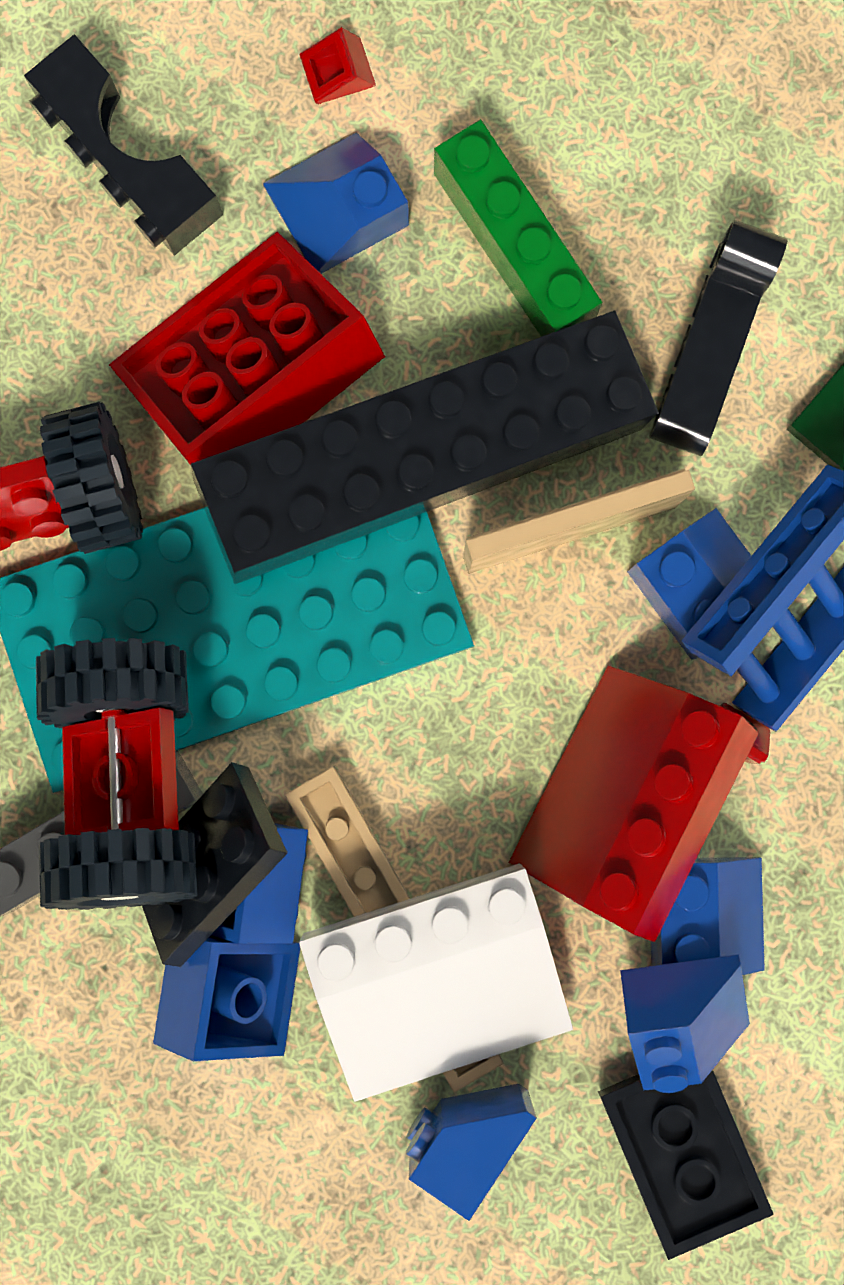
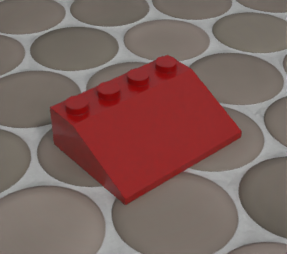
[109,232,385,465]
[508,665,759,942]

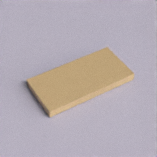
[463,469,695,574]

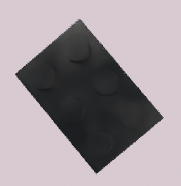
[142,762,287,967]
[598,1070,774,1260]

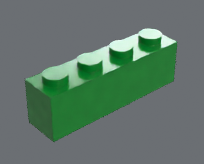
[434,119,603,337]

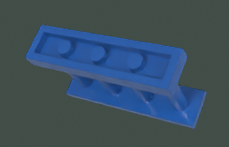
[681,465,844,732]

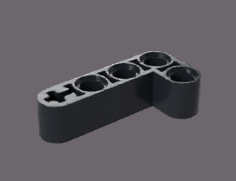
[649,220,788,456]

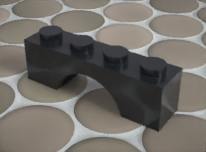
[24,34,223,256]

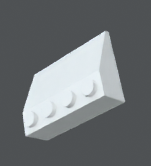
[299,864,573,1102]

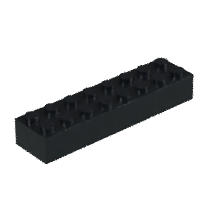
[191,310,659,584]

